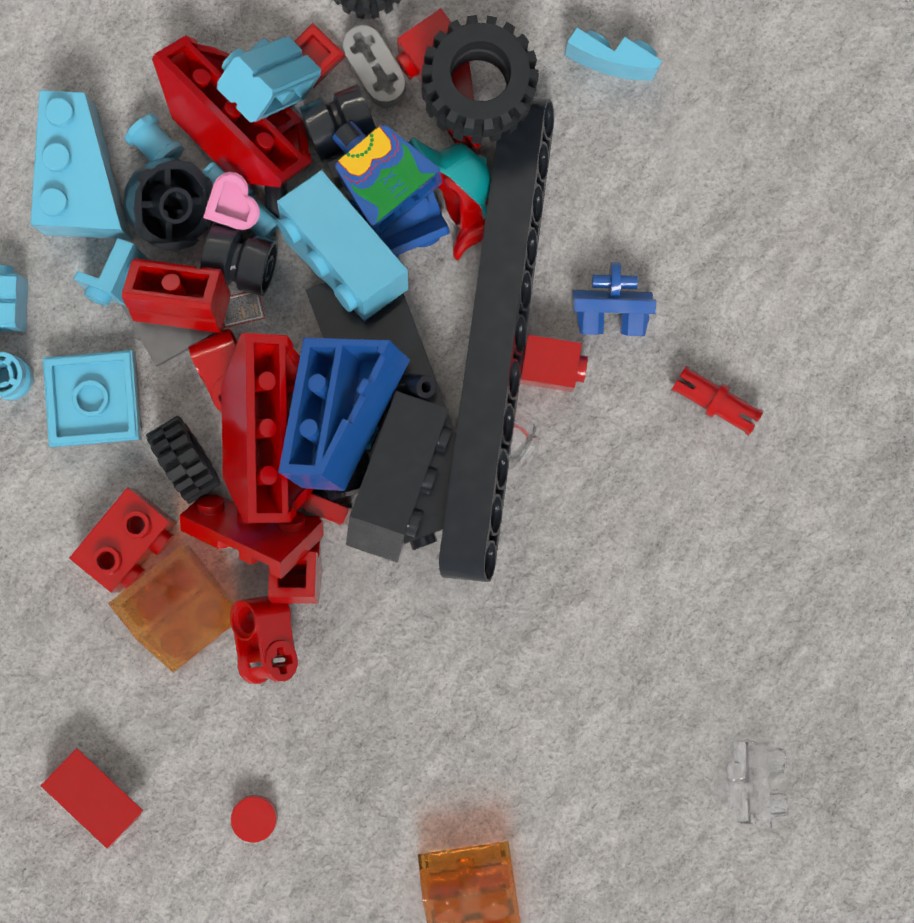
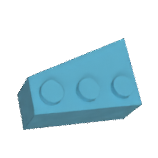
[30,90,132,240]
[277,170,408,321]

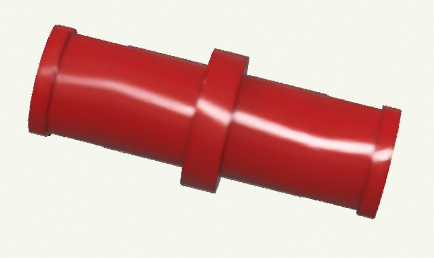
[671,366,764,436]

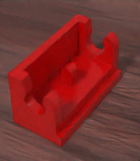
[40,748,144,849]

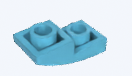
[564,28,662,81]

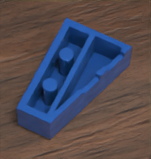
[278,338,410,491]

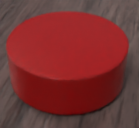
[231,795,278,843]

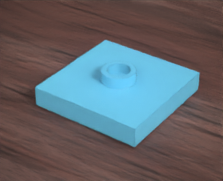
[43,350,142,448]

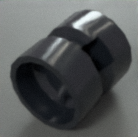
[299,84,376,162]
[200,224,278,296]

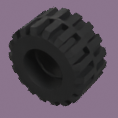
[421,15,539,144]

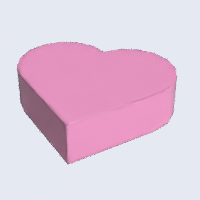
[203,172,260,230]

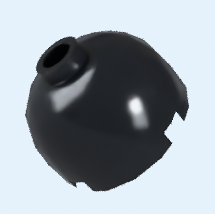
[123,158,214,251]

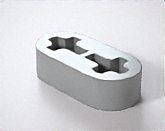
[343,25,406,108]

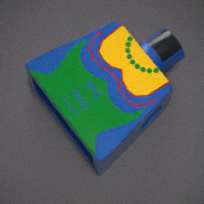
[333,121,442,236]

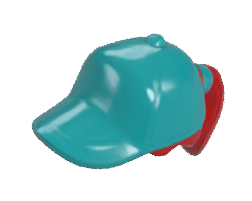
[408,137,491,261]

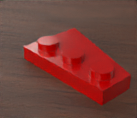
[179,495,324,579]

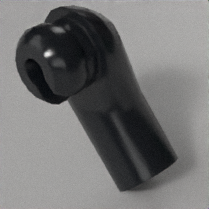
[387,373,436,407]

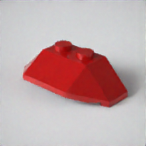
[152,35,312,188]
[221,333,313,523]

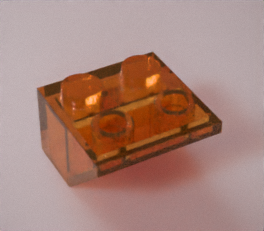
[108,545,235,673]
[418,841,520,923]

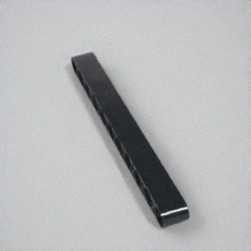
[439,99,554,582]

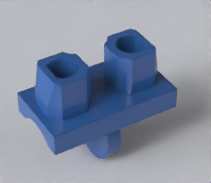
[572,262,657,336]

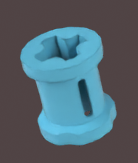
[124,113,184,161]

